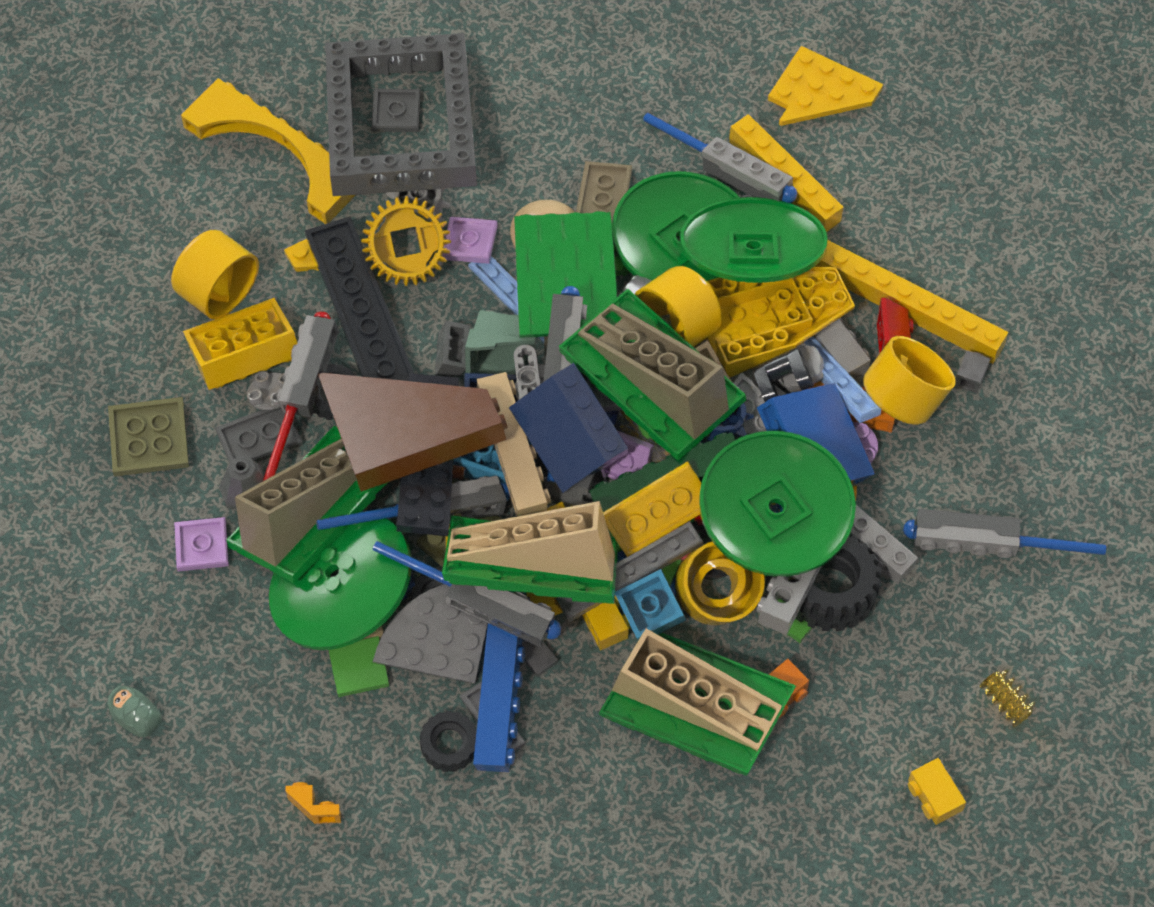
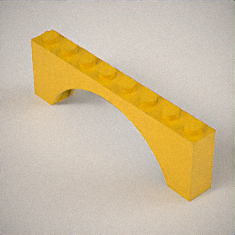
[181,78,355,224]

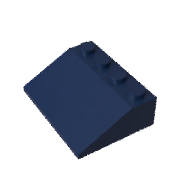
[509,363,628,493]

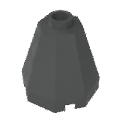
[219,456,266,510]
[542,469,606,508]

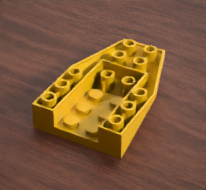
[705,267,855,378]

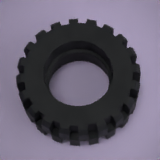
[783,535,881,632]

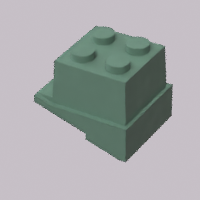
[465,310,536,375]

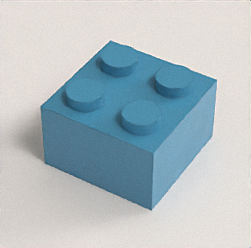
[615,569,686,641]

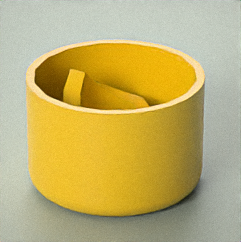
[171,230,259,319]
[635,266,721,347]
[864,336,956,425]
[675,542,765,626]

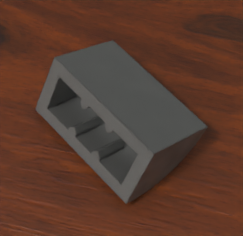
[435,321,470,377]

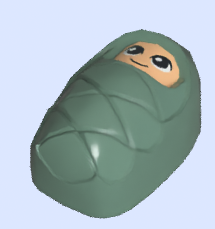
[107,685,162,737]

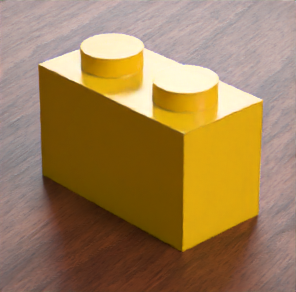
[908,758,966,825]

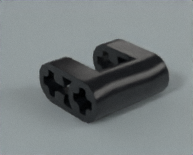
[752,346,814,402]

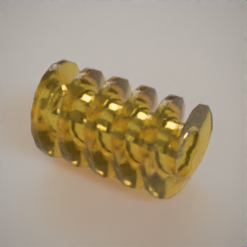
[979,669,1036,727]

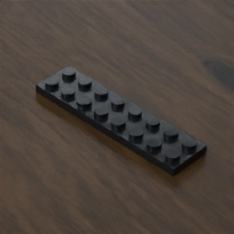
[305,216,414,381]
[396,373,459,536]

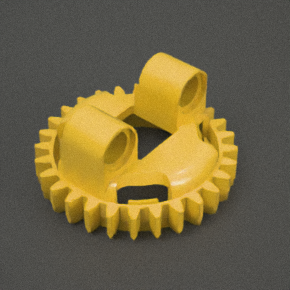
[361,196,451,286]

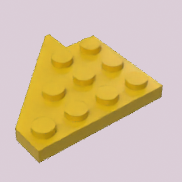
[768,46,883,126]

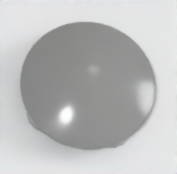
[247,371,285,410]

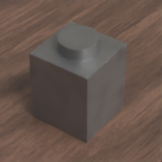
[955,351,990,394]

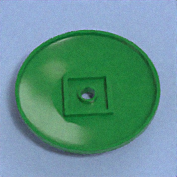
[612,171,740,281]
[680,197,828,283]
[699,431,856,576]
[269,511,411,650]

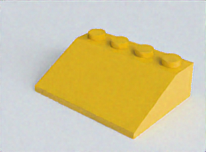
[183,298,297,390]

